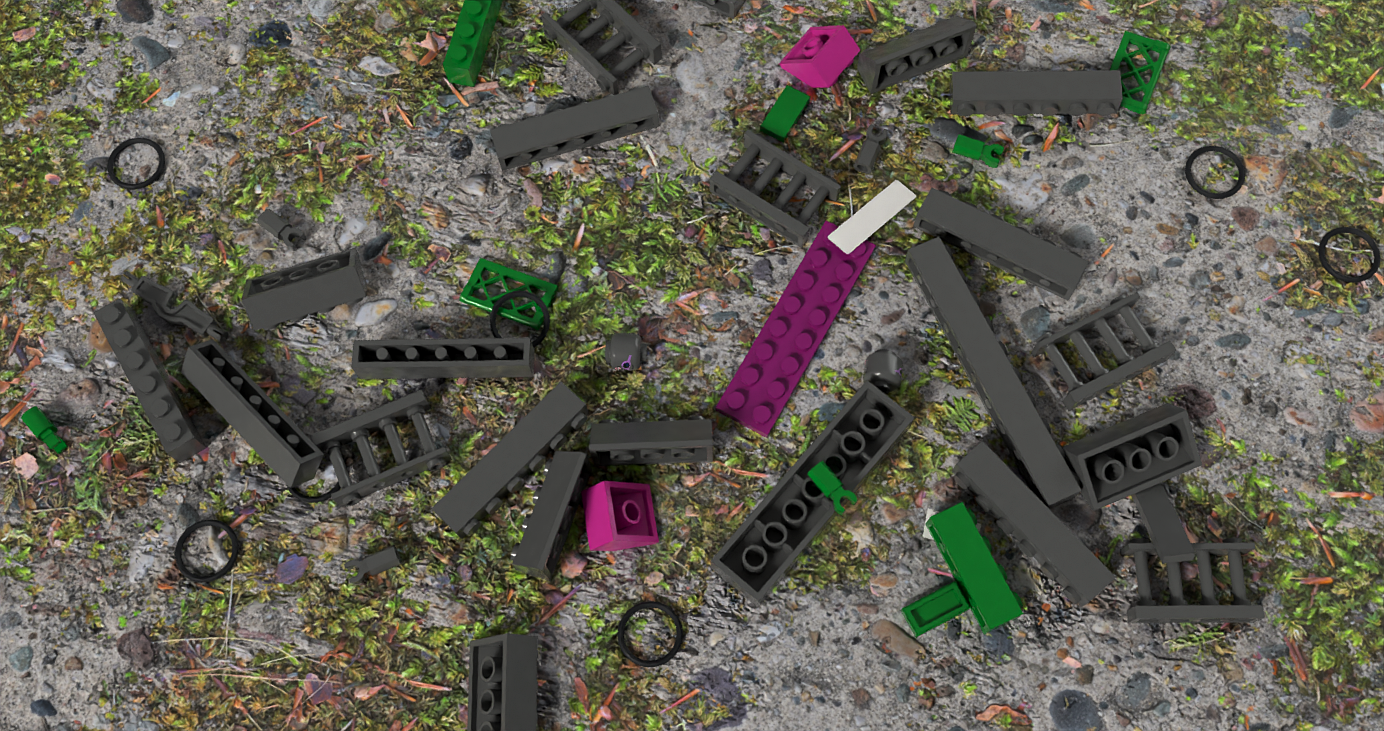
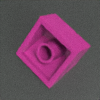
[779,25,860,88]
[581,481,659,551]

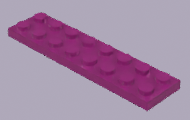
[716,221,876,438]

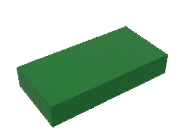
[760,85,811,143]
[900,581,971,638]

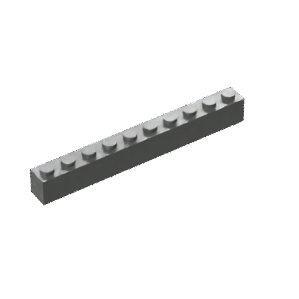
[905,236,1082,509]

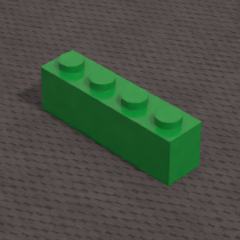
[443,0,503,87]
[925,502,1023,635]

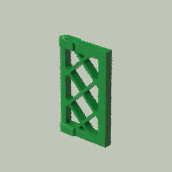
[1110,31,1171,114]
[459,258,558,330]

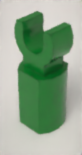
[952,134,1004,168]
[21,406,69,454]
[807,461,858,516]

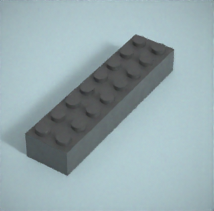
[711,380,915,608]

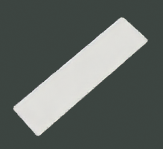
[828,180,916,254]

